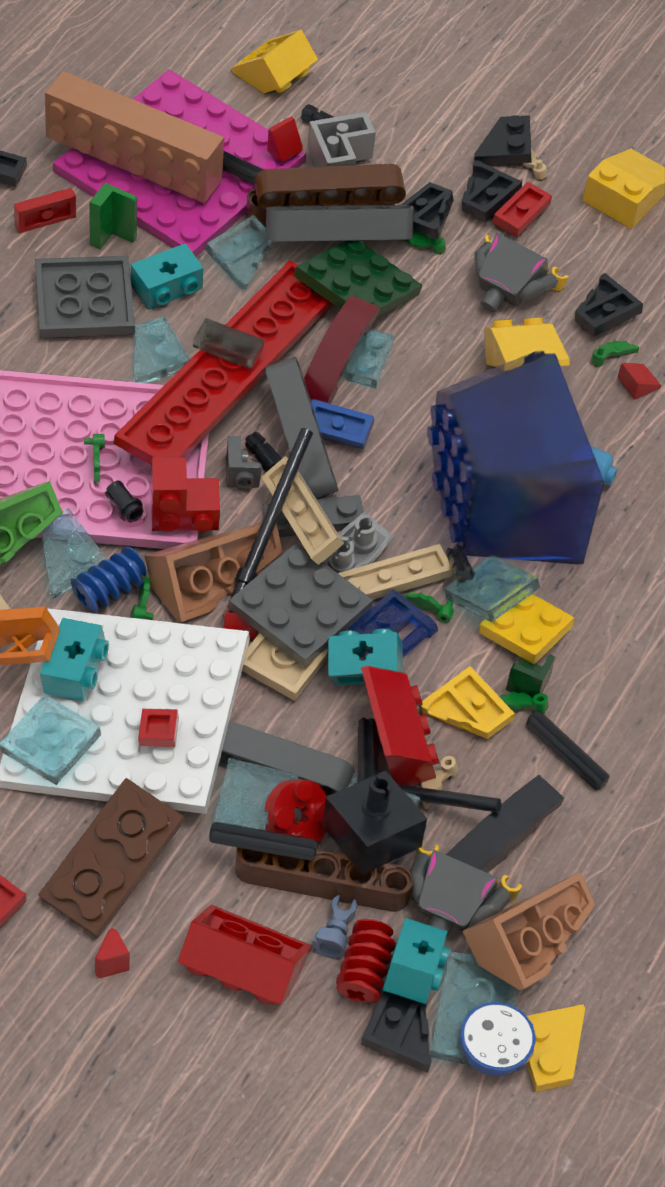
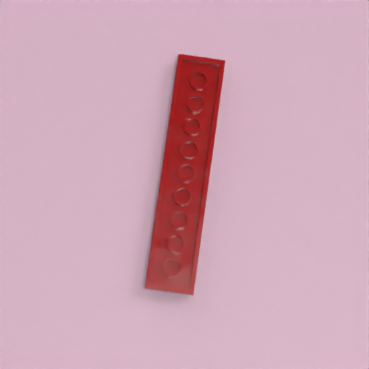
[114,260,333,465]

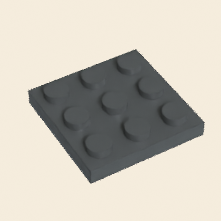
[35,255,135,338]
[228,543,373,667]

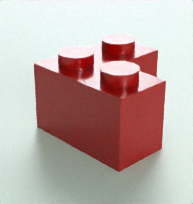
[151,457,220,532]

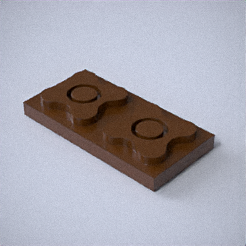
[38,778,185,938]

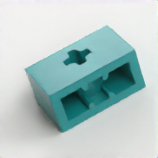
[130,243,204,310]
[40,618,109,702]
[328,629,403,686]
[383,918,450,1004]

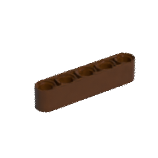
[254,164,406,210]
[235,847,413,912]

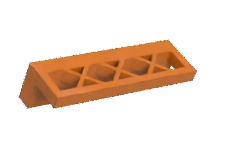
[0,606,60,665]

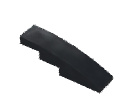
[446,775,564,873]

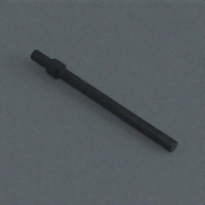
[227,428,313,606]

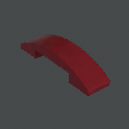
[304,295,380,404]

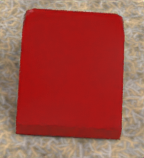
[267,116,303,162]
[617,363,661,399]

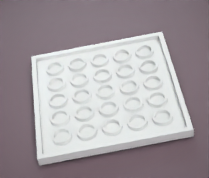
[0,608,250,814]

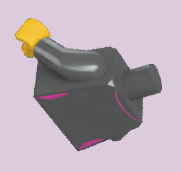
[474,233,569,312]
[410,841,522,940]

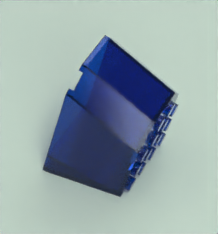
[427,350,604,565]

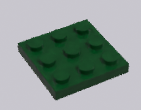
[293,240,422,319]

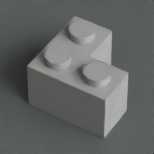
[307,112,376,167]

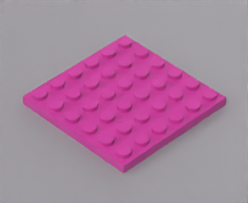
[53,69,306,257]

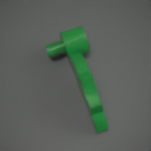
[404,231,446,254]
[591,340,639,366]
[84,434,105,482]
[130,576,154,620]
[399,592,454,623]
[500,691,549,714]

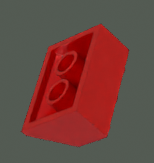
[361,666,440,786]
[178,904,312,1005]

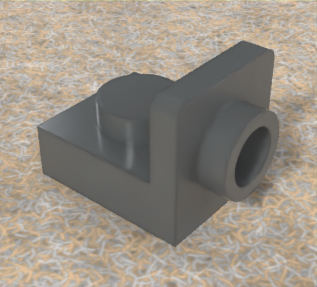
[226,436,262,489]

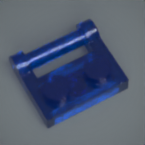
[348,589,438,658]

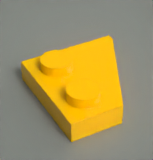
[419,666,515,739]
[526,1004,585,1092]

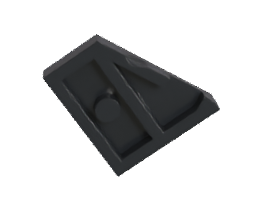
[474,115,532,165]
[462,160,522,222]
[401,182,454,240]
[575,273,643,337]
[361,991,432,1073]

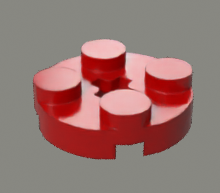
[264,779,327,844]

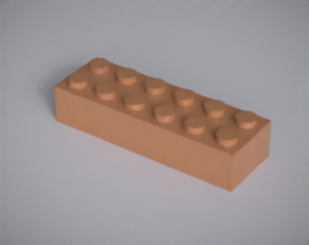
[45,71,224,203]

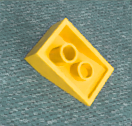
[582,148,665,229]
[484,317,570,370]

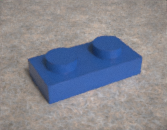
[311,399,374,449]

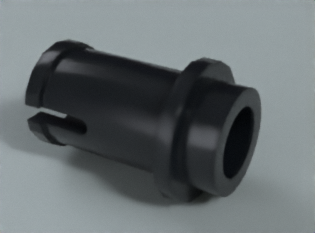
[105,481,144,523]

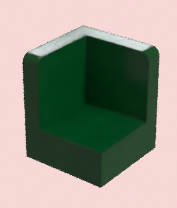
[506,654,556,698]

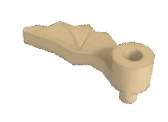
[523,148,547,180]
[421,756,458,809]

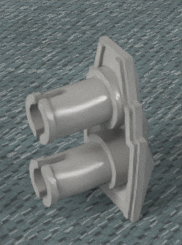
[324,512,394,573]

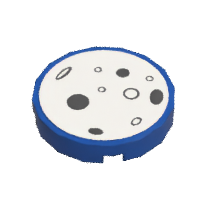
[459,1002,536,1077]

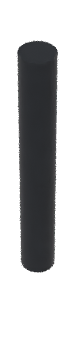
[399,784,501,813]

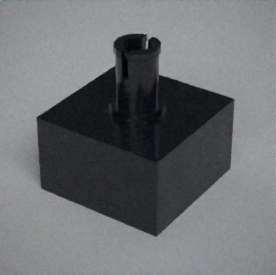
[322,771,427,875]

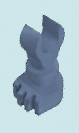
[312,895,357,959]

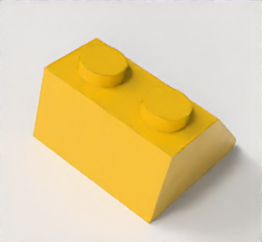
[230,29,318,93]

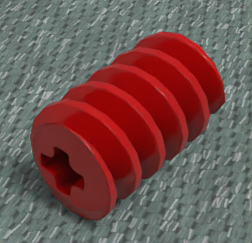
[336,919,396,1004]

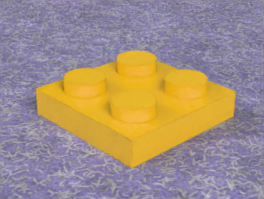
[479,587,575,664]

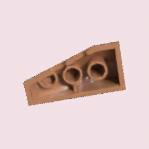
[145,523,283,622]
[463,872,596,990]

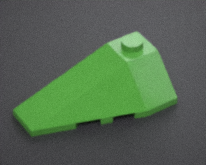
[0,481,63,566]

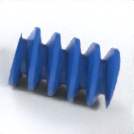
[70,546,147,614]

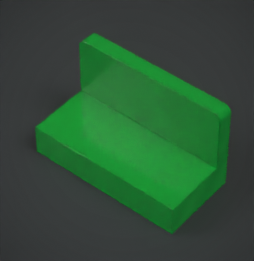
[89,183,138,249]

